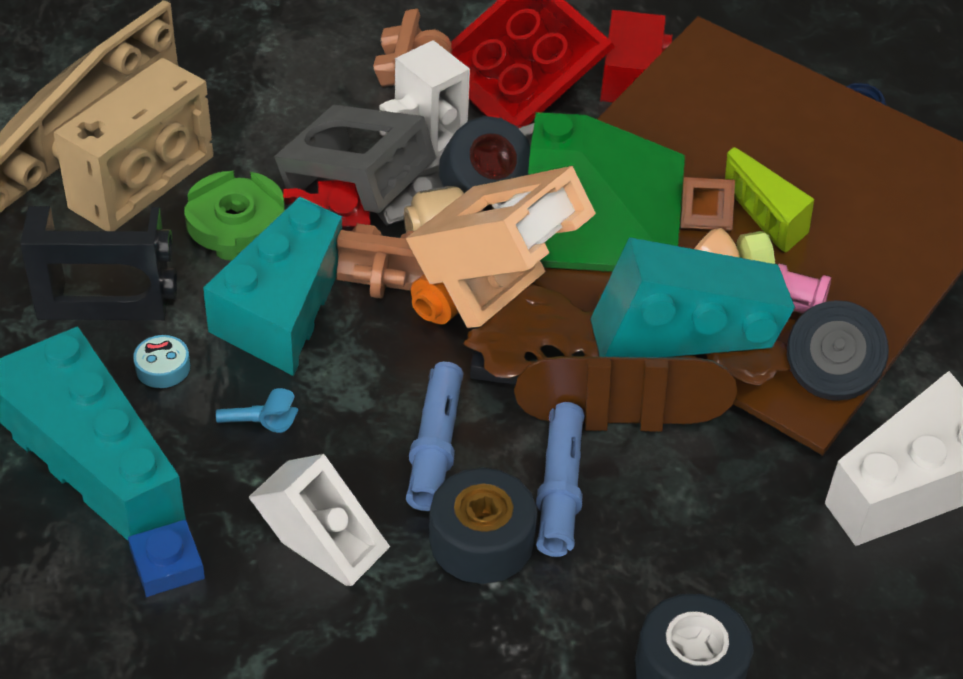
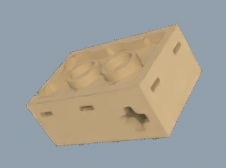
[54,57,214,231]

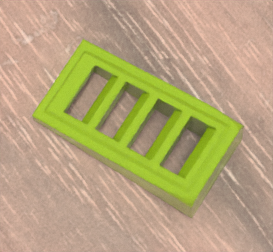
[725,147,814,253]

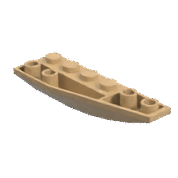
[0,0,178,213]

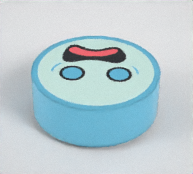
[133,335,190,388]

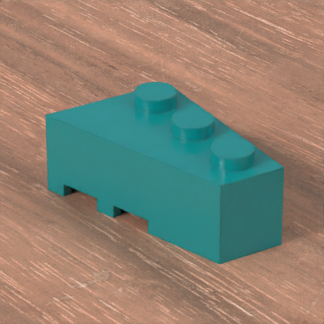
[203,197,342,376]
[590,237,795,357]

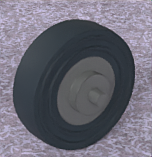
[787,301,889,400]

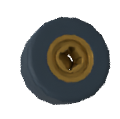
[429,467,537,584]

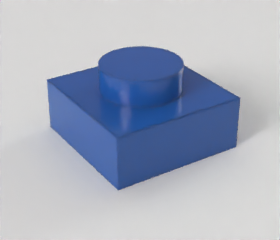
[128,519,205,597]

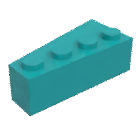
[0,326,185,540]

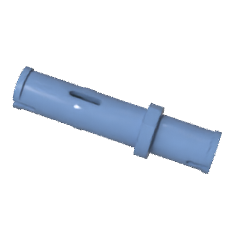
[406,361,464,511]
[536,402,585,557]

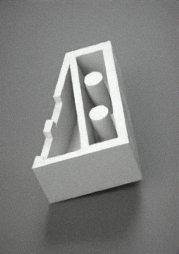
[825,371,963,546]

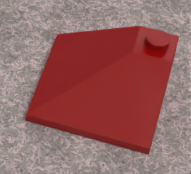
[451,0,615,128]

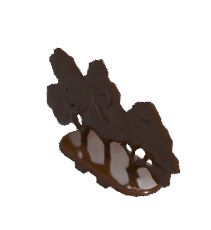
[464,284,791,431]

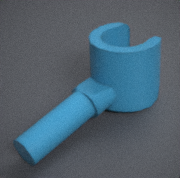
[216,388,298,433]

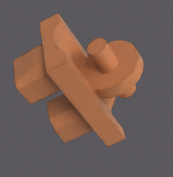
[373,8,452,87]
[337,224,424,298]

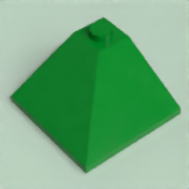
[528,112,685,272]

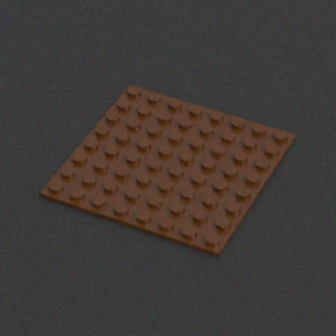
[532,16,963,455]

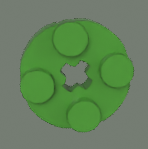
[184,171,285,261]

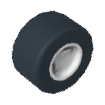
[635,594,754,679]

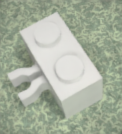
[379,40,470,156]

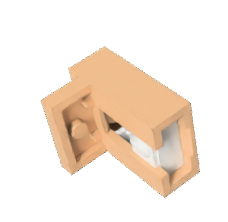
[405,166,596,328]

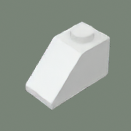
[249,454,390,586]

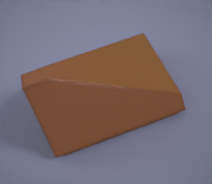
[681,177,735,231]

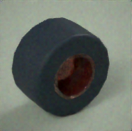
[439,116,531,193]

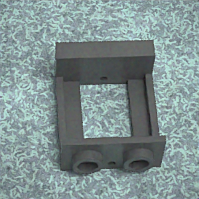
[274,105,436,213]

